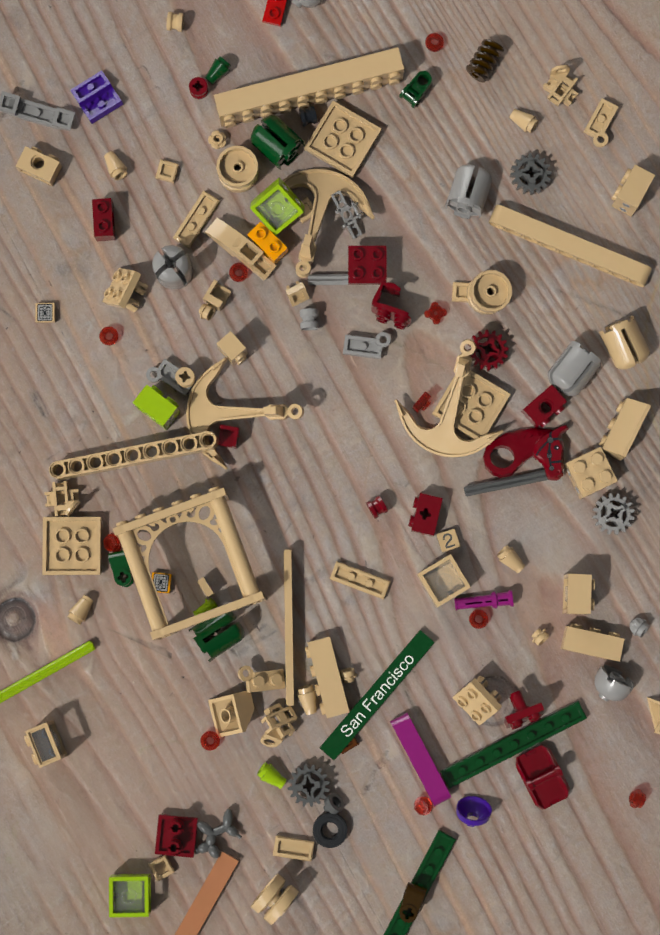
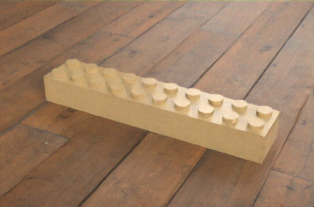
[214,47,404,128]

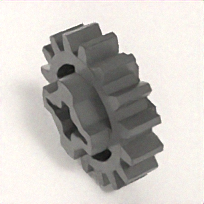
[510,153,552,195]
[288,764,330,807]

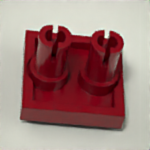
[348,246,387,285]
[504,690,544,730]
[155,814,198,858]

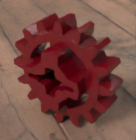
[468,329,509,372]

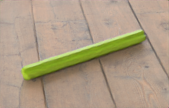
[0,641,95,703]

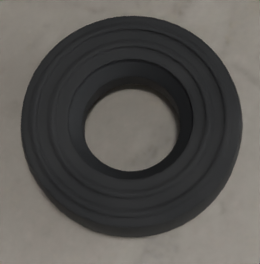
[313,812,348,848]

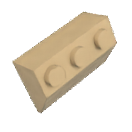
[599,398,651,461]

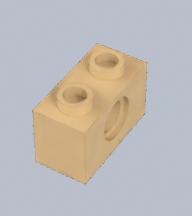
[16,146,62,186]
[216,331,248,366]

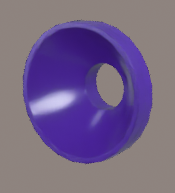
[456,796,492,827]

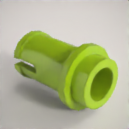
[193,598,218,616]

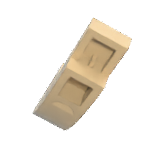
[205,218,277,281]

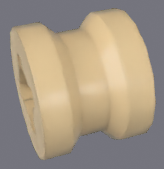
[166,12,184,32]
[175,367,195,388]

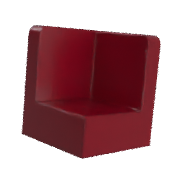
[218,425,240,449]

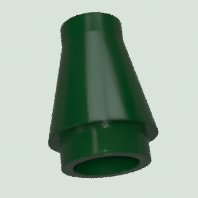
[204,56,231,85]

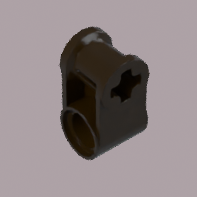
[399,882,427,923]

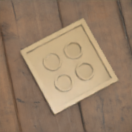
[304,101,382,178]
[432,370,510,439]
[42,517,102,575]

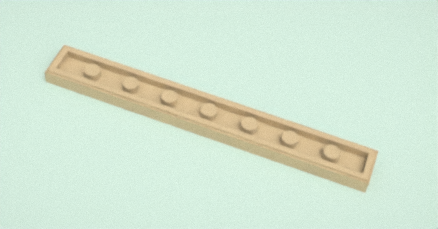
[284,550,294,706]

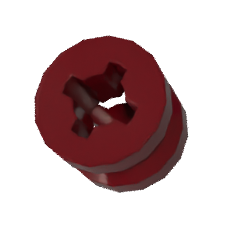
[189,77,208,100]
[366,495,388,519]

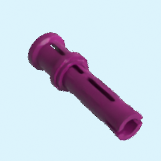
[454,590,514,610]

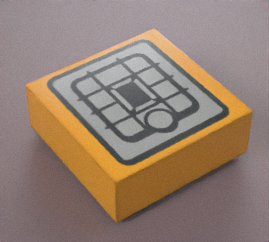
[152,572,172,594]

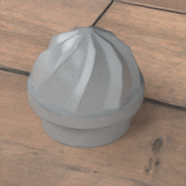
[629,618,650,638]

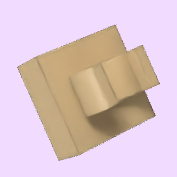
[285,281,310,307]

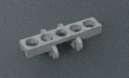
[330,190,363,239]

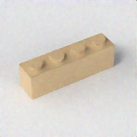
[305,637,349,718]

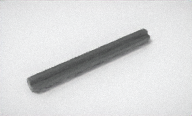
[464,470,549,497]

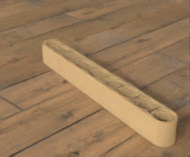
[488,205,652,287]
[49,431,219,480]

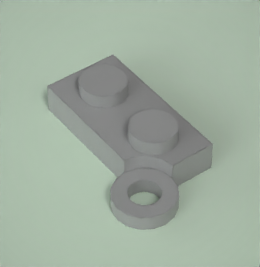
[343,332,391,359]
[146,359,197,396]

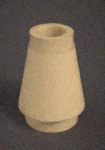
[510,109,539,133]
[104,151,128,181]
[497,545,525,573]
[67,595,93,625]
[297,685,317,715]

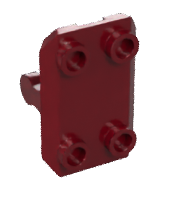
[516,744,570,810]

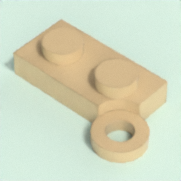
[583,98,618,148]
[238,665,285,693]

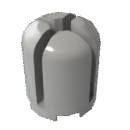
[445,165,492,219]
[152,245,193,289]
[548,341,601,397]

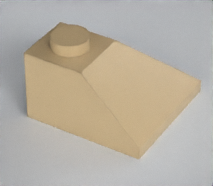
[208,690,255,738]

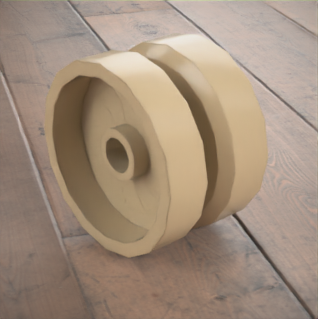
[216,146,259,193]
[466,270,512,315]
[250,873,299,925]

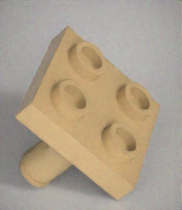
[102,268,148,312]
[452,676,502,725]

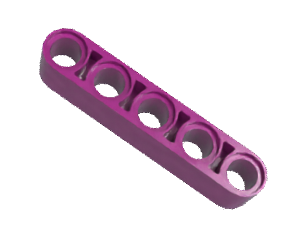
[390,713,452,807]

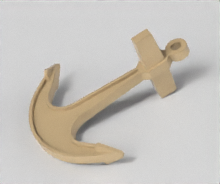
[282,169,375,278]
[395,339,504,457]
[186,357,304,470]

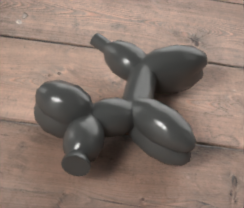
[195,809,242,858]

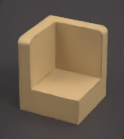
[203,279,231,311]

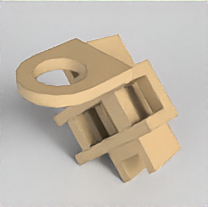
[543,65,579,107]
[44,481,81,517]
[260,703,298,747]

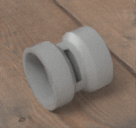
[300,308,319,331]

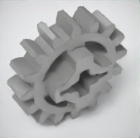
[592,493,635,535]

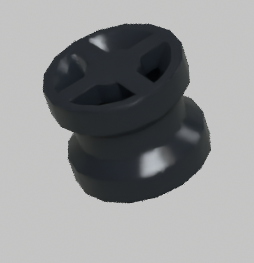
[299,105,318,127]

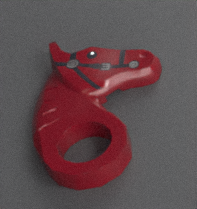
[483,425,569,481]

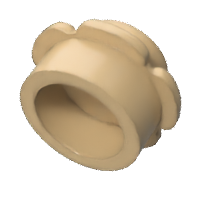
[208,131,227,149]
[199,302,216,321]
[532,628,550,646]
[339,668,357,683]

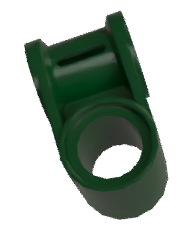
[399,71,432,108]
[108,550,134,587]

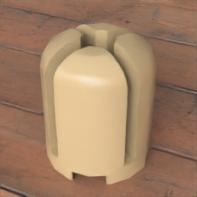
[599,315,650,370]

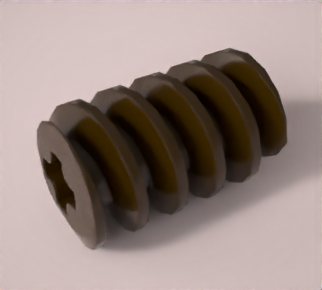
[466,39,504,83]

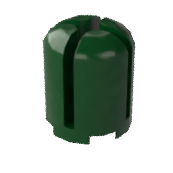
[251,115,305,170]
[188,611,244,662]

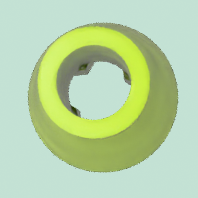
[257,762,287,789]

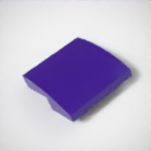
[70,71,123,124]

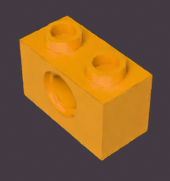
[247,221,288,264]

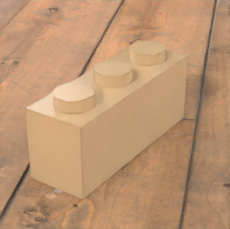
[561,623,625,662]

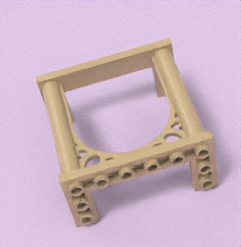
[112,486,266,640]

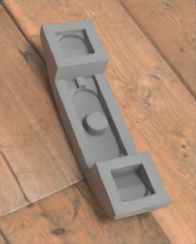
[0,91,75,131]

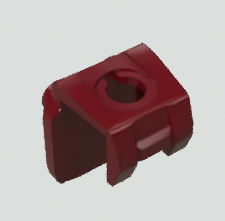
[371,282,412,330]

